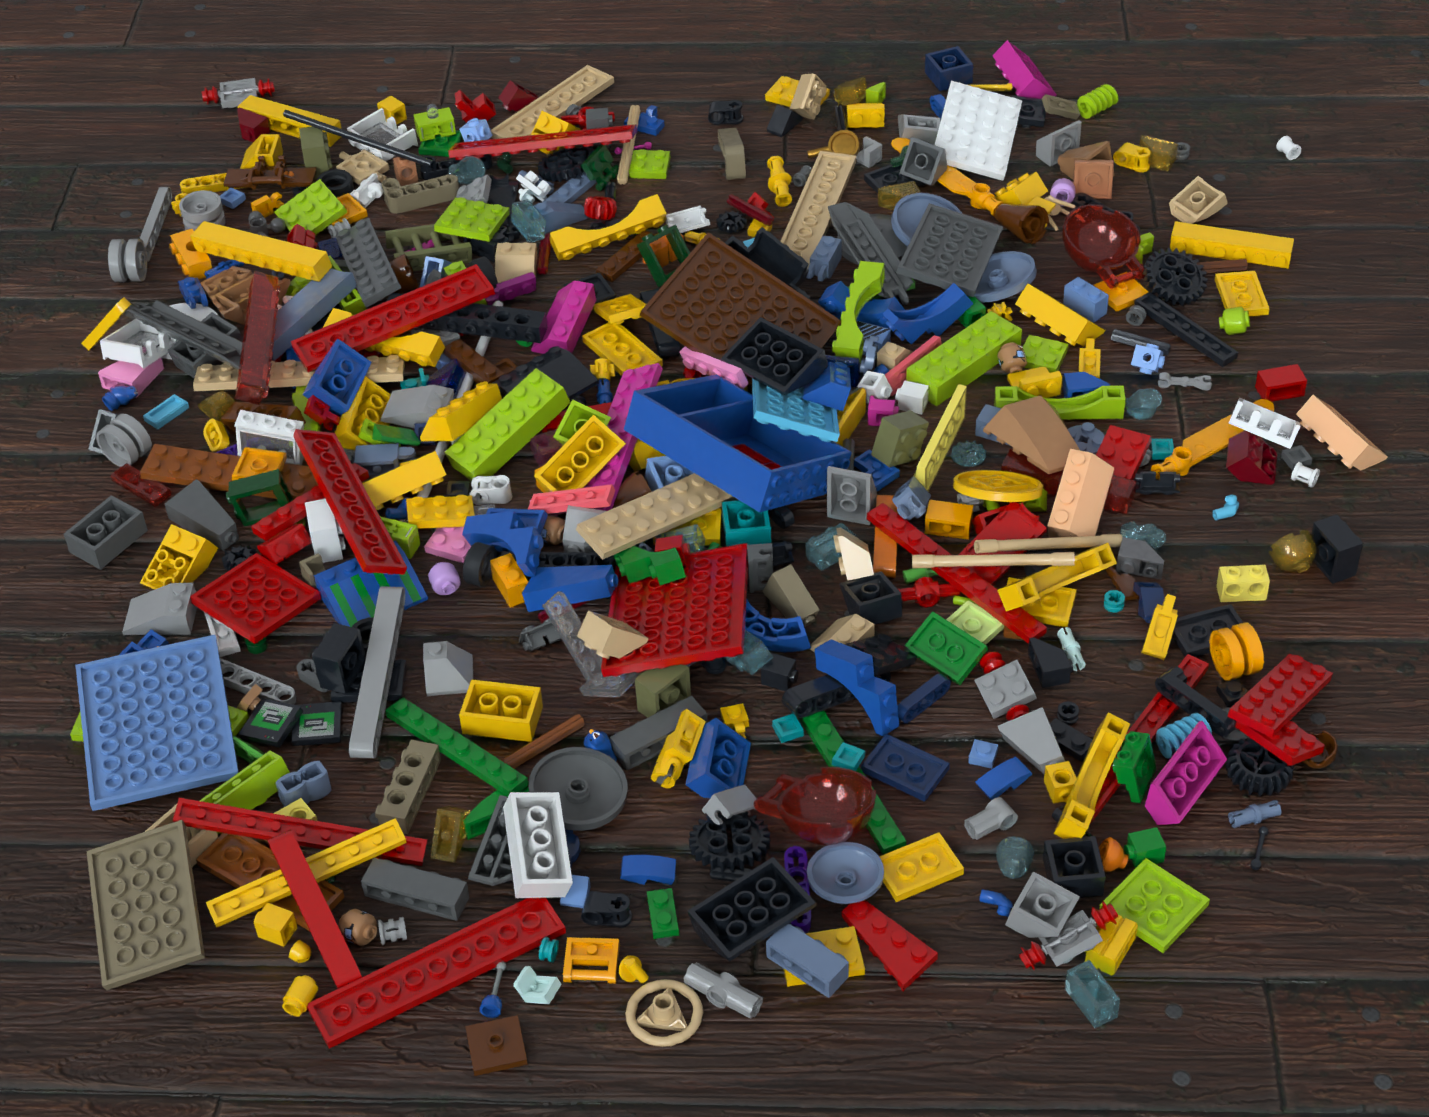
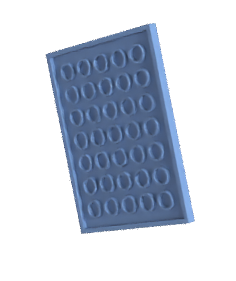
[75,635,239,811]

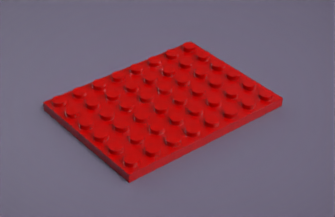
[601,543,748,677]

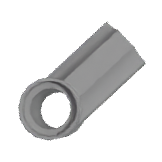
[964,797,1018,840]

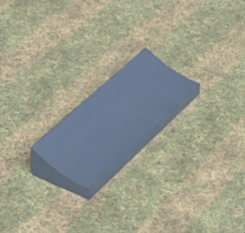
[244,268,356,361]

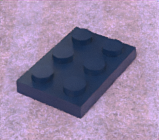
[861,734,950,802]

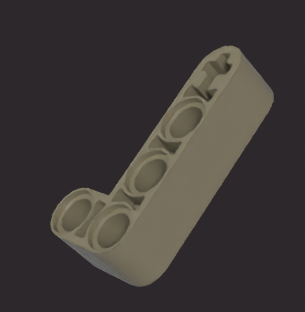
[718,127,746,180]
[382,174,459,214]

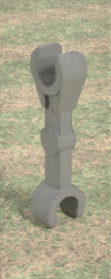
[1158,372,1212,391]

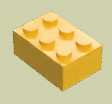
[459,679,543,742]

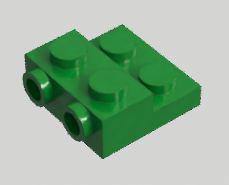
[1113,731,1157,804]

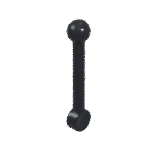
[1250,826,1269,870]

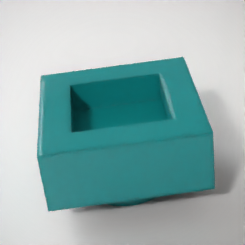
[1150,439,1174,460]
[772,714,804,743]
[832,742,865,774]

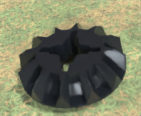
[716,210,747,233]
[222,544,257,571]

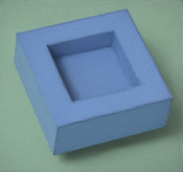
[220,188,246,209]
[968,739,998,769]

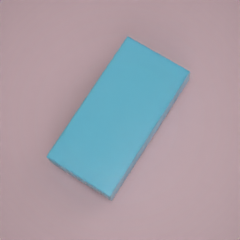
[143,394,189,429]

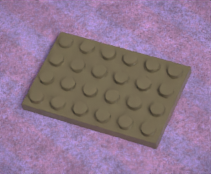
[86,820,205,990]

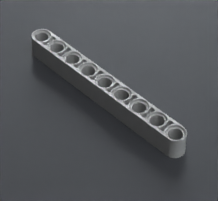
[349,586,405,759]

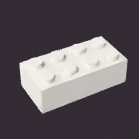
[503,792,573,898]

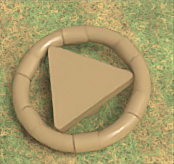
[625,979,703,1047]

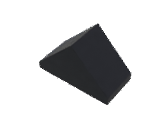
[767,105,803,138]

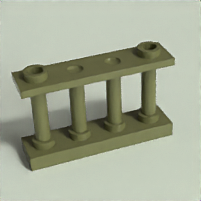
[385,224,472,271]

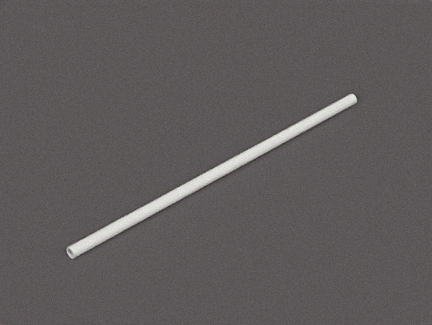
[406,301,503,523]

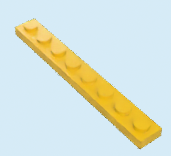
[206,818,407,928]

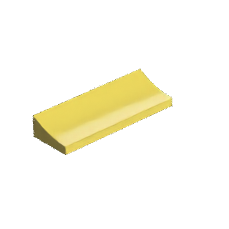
[913,384,967,492]

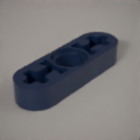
[898,673,951,723]

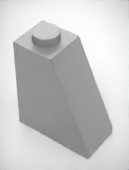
[998,707,1065,774]

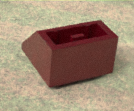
[1226,430,1277,485]

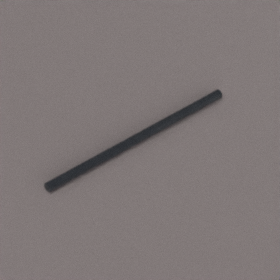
[283,110,434,168]

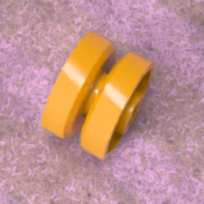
[1209,623,1264,681]

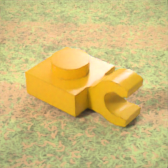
[720,703,749,739]

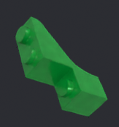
[613,546,686,586]

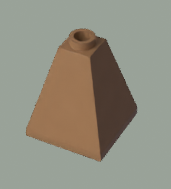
[1058,141,1115,180]

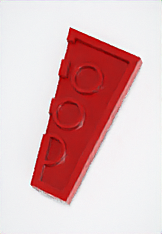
[842,900,938,991]

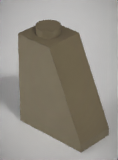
[762,565,820,627]

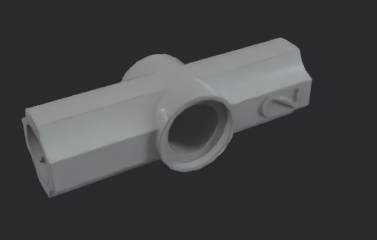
[684,962,763,1019]

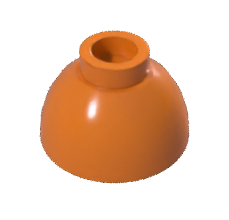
[1099,837,1128,872]

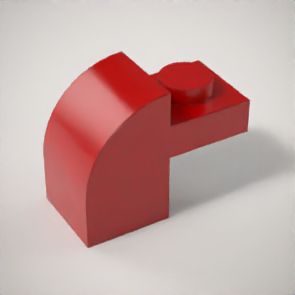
[455,90,496,122]

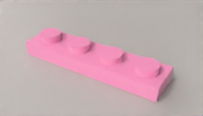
[680,347,749,389]

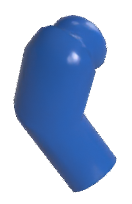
[385,498,407,520]
[980,889,1013,917]

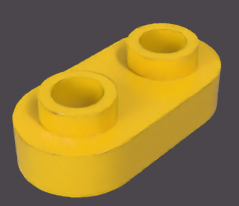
[203,419,230,452]

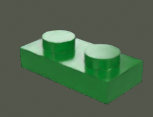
[647,888,679,939]

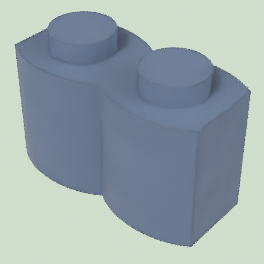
[276,761,332,807]

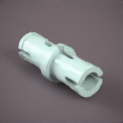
[1057,627,1086,671]

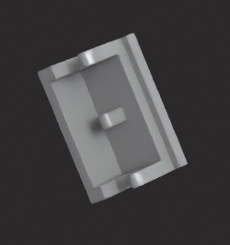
[702,785,761,825]

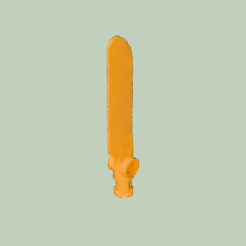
[891,138,1003,217]
[1151,399,1274,479]

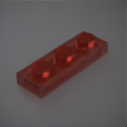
[111,463,171,507]

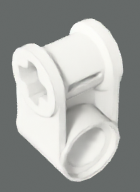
[469,475,513,505]

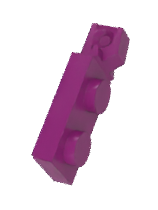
[485,272,536,305]

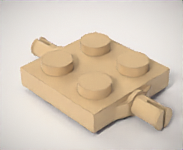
[336,150,390,185]

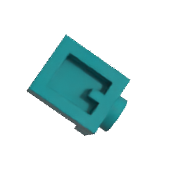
[400,368,430,389]

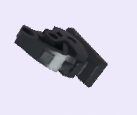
[464,224,520,262]

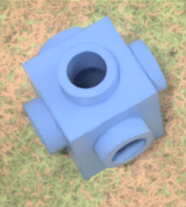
[459,118,493,142]
[1131,343,1165,375]

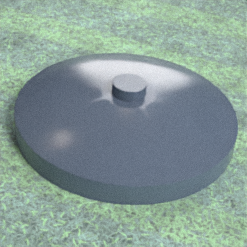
[891,193,963,247]
[974,251,1037,302]

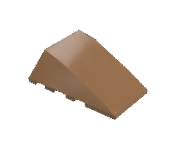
[200,266,291,326]
[983,395,1080,474]

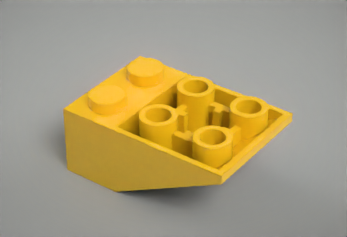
[140,524,218,590]

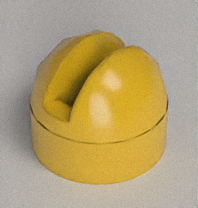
[289,940,311,963]

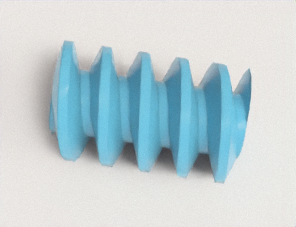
[1156,713,1212,758]

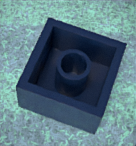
[925,46,973,91]

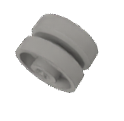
[179,190,226,231]
[108,239,147,282]
[96,414,152,468]

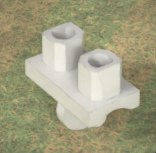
[516,170,552,204]
[350,173,383,208]

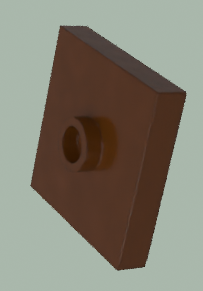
[465,1015,528,1076]

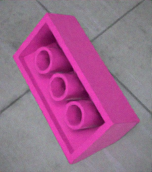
[993,40,1057,99]
[531,280,596,354]
[1145,721,1227,825]

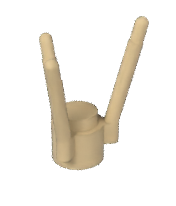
[1045,195,1083,231]

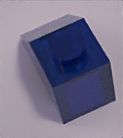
[426,359,465,400]

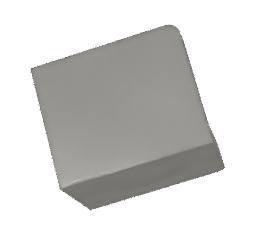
[856,136,882,168]

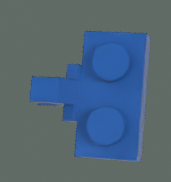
[624,105,665,136]

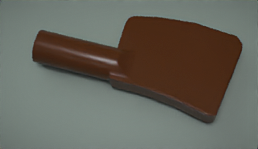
[1104,566,1140,601]

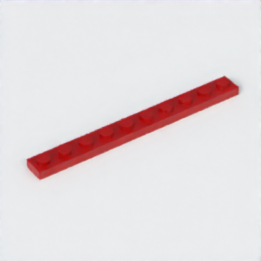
[867,503,1047,644]
[1090,654,1209,824]
[173,798,427,866]

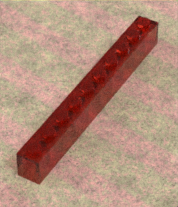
[235,271,280,405]

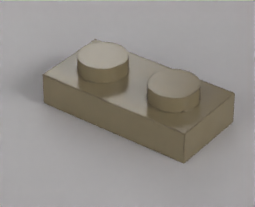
[1042,94,1080,120]

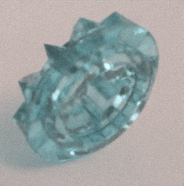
[951,440,986,467]

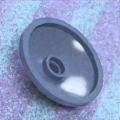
[807,842,884,904]

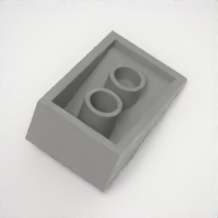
[381,385,454,429]
[827,466,877,525]
[122,583,197,635]

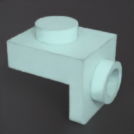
[514,966,561,1004]

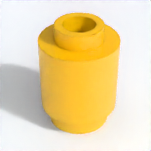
[282,975,318,1016]

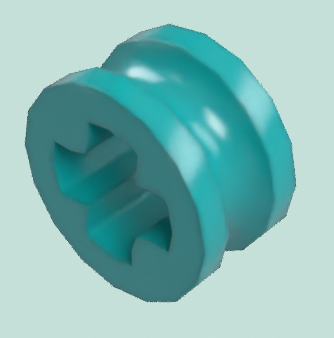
[1104,590,1125,613]
[539,937,559,963]

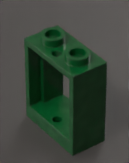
[637,224,690,287]
[226,469,294,527]

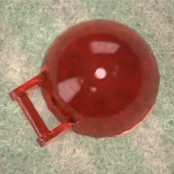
[1062,204,1145,289]
[753,767,876,845]

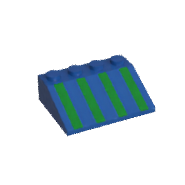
[314,540,428,627]

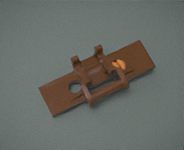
[223,156,317,189]

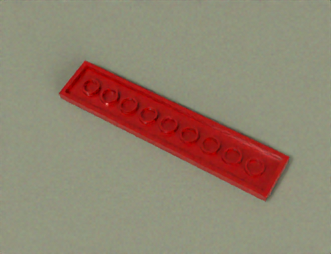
[448,124,637,160]
[291,264,495,372]
[293,429,407,575]
[307,898,566,1049]

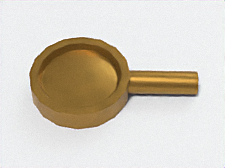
[807,130,860,158]

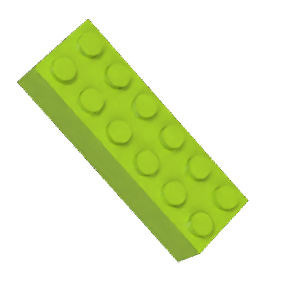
[906,311,1022,406]
[444,368,571,486]

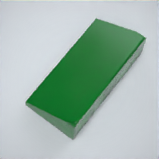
[372,424,420,446]

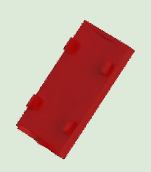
[958,502,1047,586]

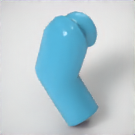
[1212,495,1239,520]

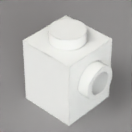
[857,371,893,403]
[895,381,929,415]

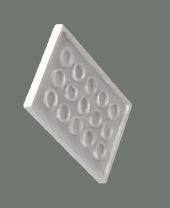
[934,81,1022,181]

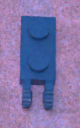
[178,277,208,309]

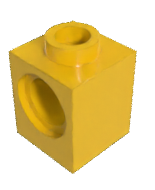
[1044,761,1077,804]

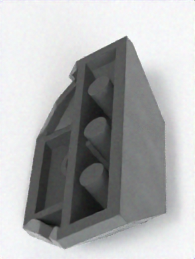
[468,795,513,886]

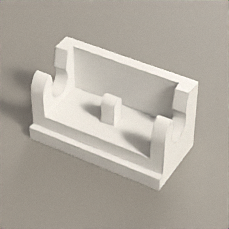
[665,205,710,233]

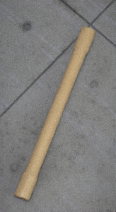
[974,534,1123,554]
[912,552,1075,568]

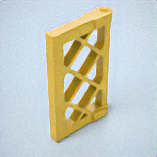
[969,83,1013,91]

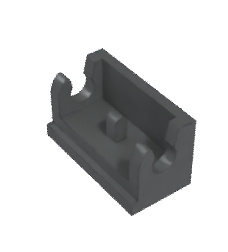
[747,543,773,593]

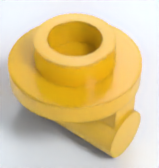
[619,955,649,983]

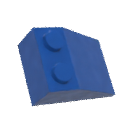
[303,339,372,416]

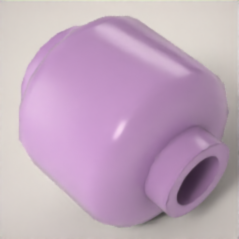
[1050,178,1076,206]
[428,562,461,596]

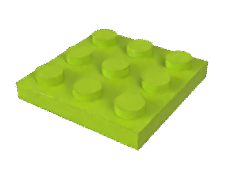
[274,179,347,235]
[434,197,509,242]
[1099,858,1210,953]

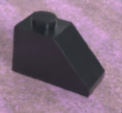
[1028,637,1073,688]

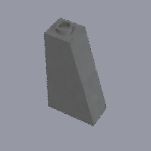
[165,479,239,551]

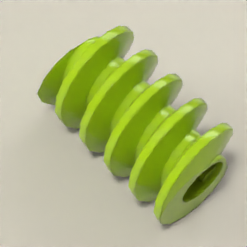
[1077,84,1118,119]

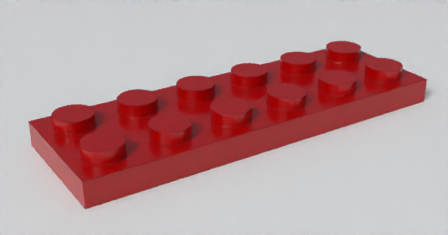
[1227,654,1333,737]

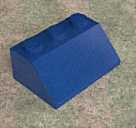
[802,362,851,411]
[685,718,751,798]

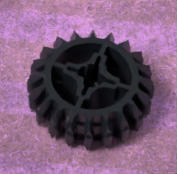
[1225,737,1294,797]

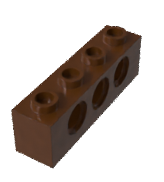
[221,401,306,438]

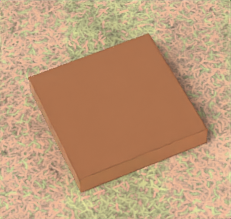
[1073,160,1114,199]

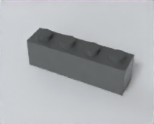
[610,696,708,771]
[361,858,470,921]

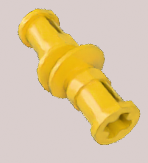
[767,156,792,207]

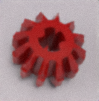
[584,196,617,220]

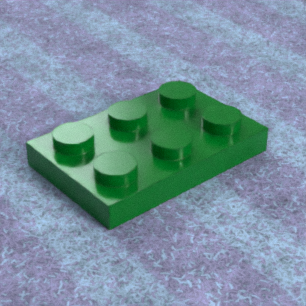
[905,611,988,685]

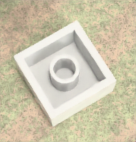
[305,499,346,563]

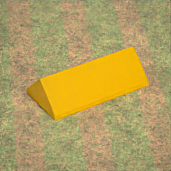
[833,388,866,447]
[534,415,626,492]

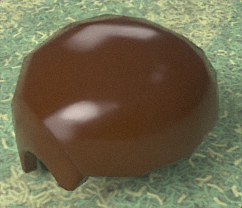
[1302,730,1338,769]

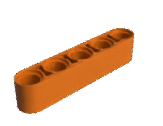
[873,495,898,578]

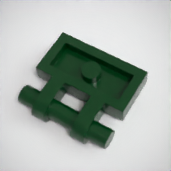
[581,145,619,191]

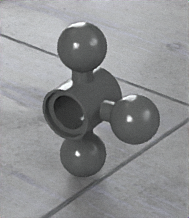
[248,211,286,237]

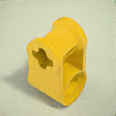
[1113,142,1151,173]

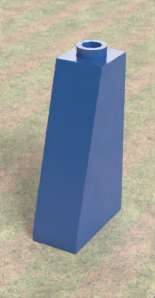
[522,565,618,612]

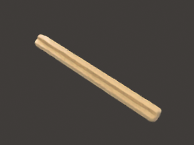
[617,105,640,185]

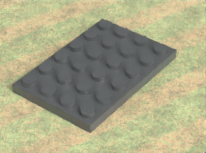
[897,203,1003,297]

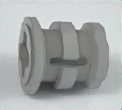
[328,218,351,242]
[378,917,407,945]

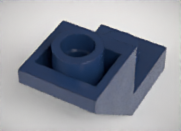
[1133,582,1164,623]

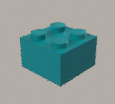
[722,500,771,547]

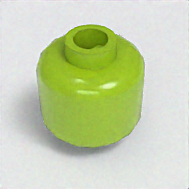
[1219,307,1250,335]

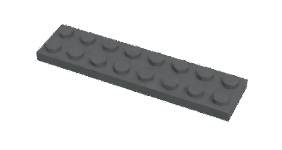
[336,218,402,308]

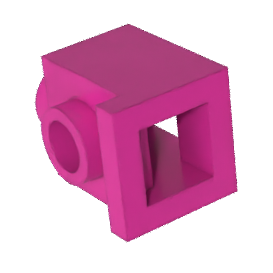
[868,396,899,426]

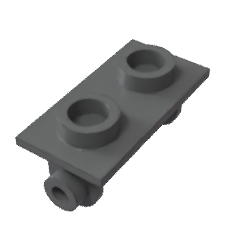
[519,616,568,651]

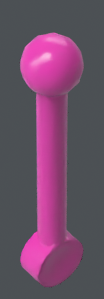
[614,142,652,154]

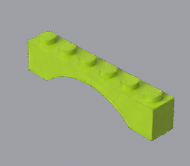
[832,261,885,364]
[994,386,1125,420]

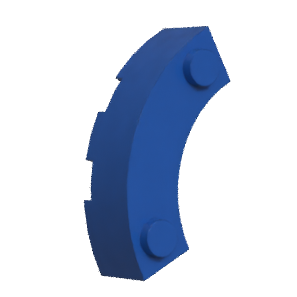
[818,281,905,329]
[744,598,811,652]

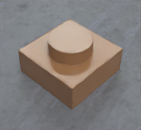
[237,684,263,711]

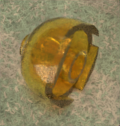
[1268,530,1317,573]

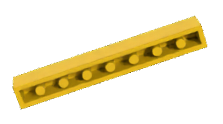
[190,221,332,282]

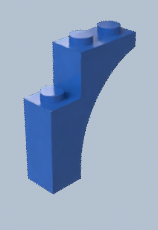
[883,283,974,344]
[462,511,544,577]
[814,639,899,736]

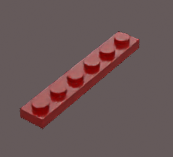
[251,463,369,541]

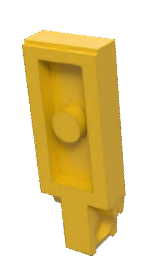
[1079,338,1101,379]
[1141,594,1178,660]

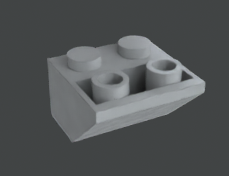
[898,114,940,145]

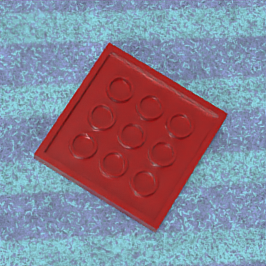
[190,553,321,644]

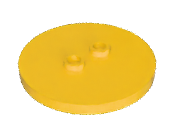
[953,470,1043,502]

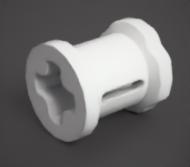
[1276,136,1302,160]
[1291,462,1320,488]

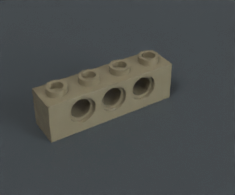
[375,740,441,834]

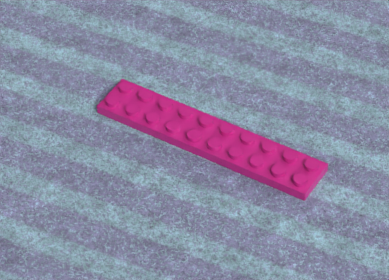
[584,363,663,511]

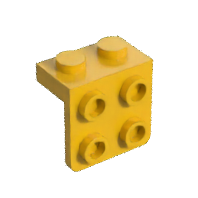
[847,103,885,128]
[1007,367,1062,398]

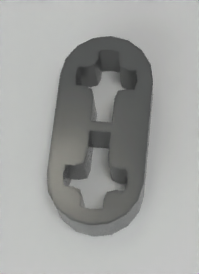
[296,659,330,692]

